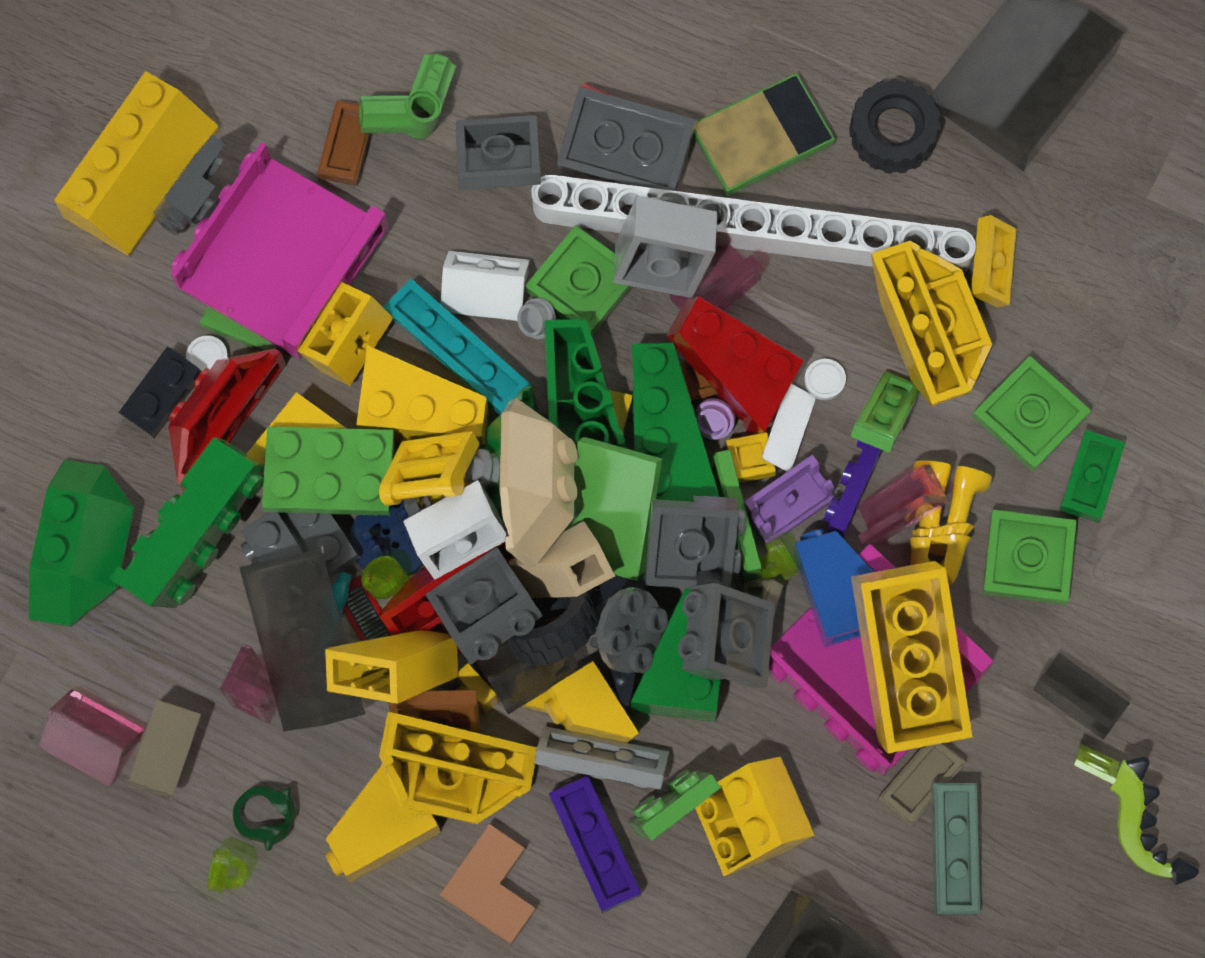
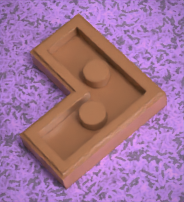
[440,824,536,946]

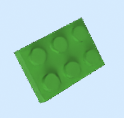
[262,426,395,516]

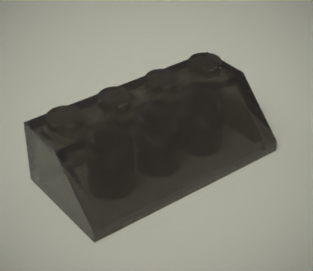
[239,545,366,731]

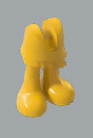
[910,461,992,585]

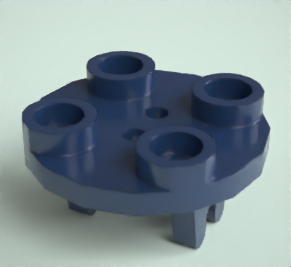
[350,500,424,582]

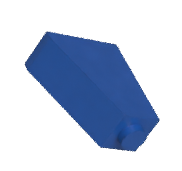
[793,530,874,648]

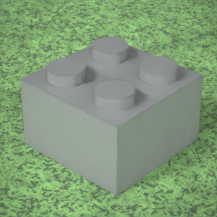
[613,195,717,298]

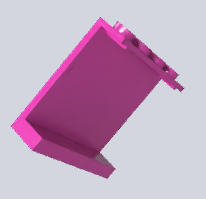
[171,142,389,360]
[768,544,994,776]

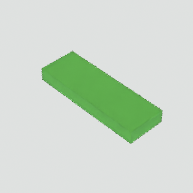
[850,371,920,453]
[710,450,761,582]

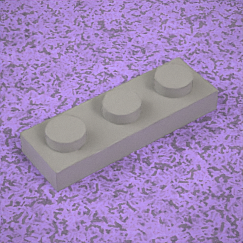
[534,726,669,790]

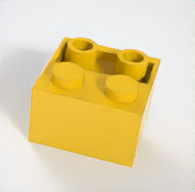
[695,756,815,876]

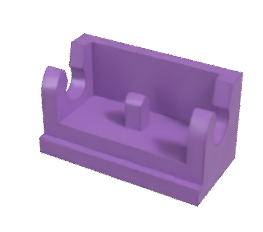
[744,455,835,547]

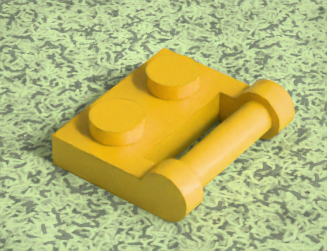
[379,431,480,506]

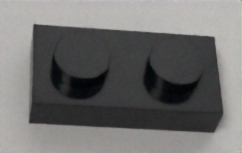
[118,346,202,439]

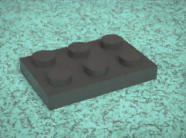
[556,87,697,191]

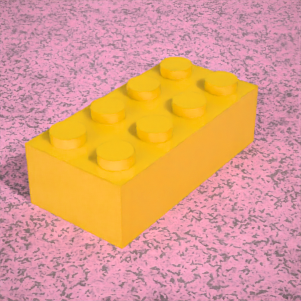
[851,561,973,753]

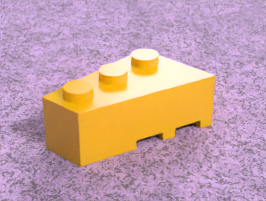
[356,345,489,451]

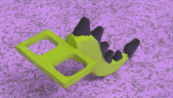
[1074,744,1199,885]

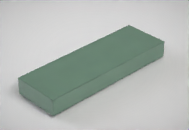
[931,783,980,915]

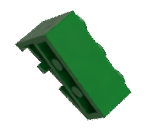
[631,588,720,722]

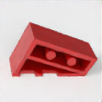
[666,296,804,435]

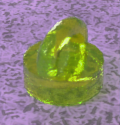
[758,537,799,581]
[361,556,408,600]
[207,848,249,893]

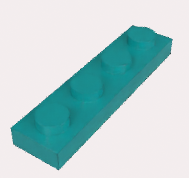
[383,279,531,414]

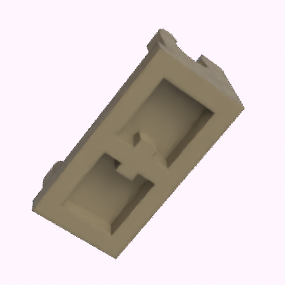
[127,699,201,798]

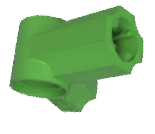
[358,53,456,139]

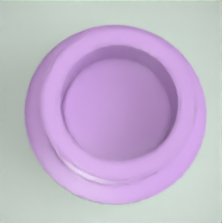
[694,399,735,439]

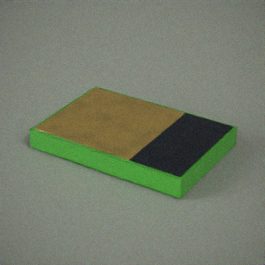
[693,73,835,196]

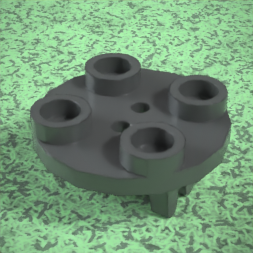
[589,587,668,674]

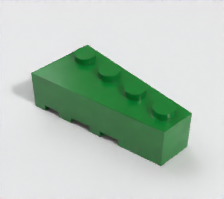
[632,343,719,502]

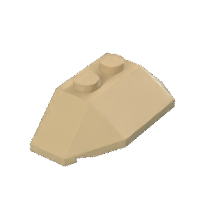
[500,398,578,568]

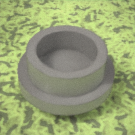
[517,298,556,339]
[465,449,500,490]

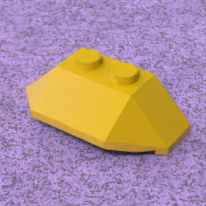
[871,241,992,407]
[379,712,537,824]

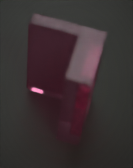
[669,245,762,311]
[858,465,949,544]
[220,644,277,724]
[39,689,144,786]

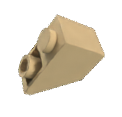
[508,521,615,598]

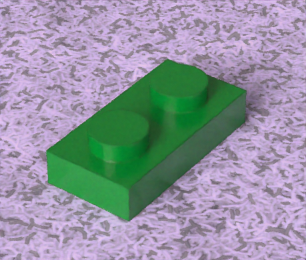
[1059,430,1125,523]

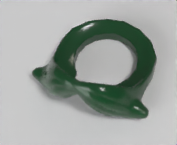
[233,786,296,851]

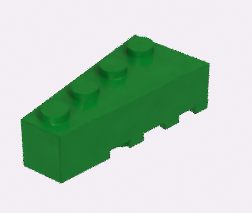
[544,319,626,449]
[109,437,265,608]

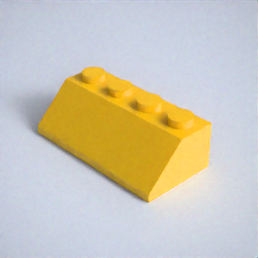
[54,71,220,257]

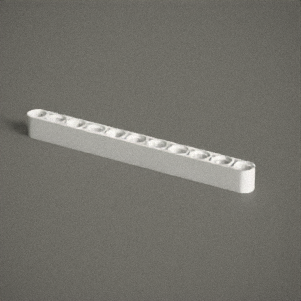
[531,175,976,274]

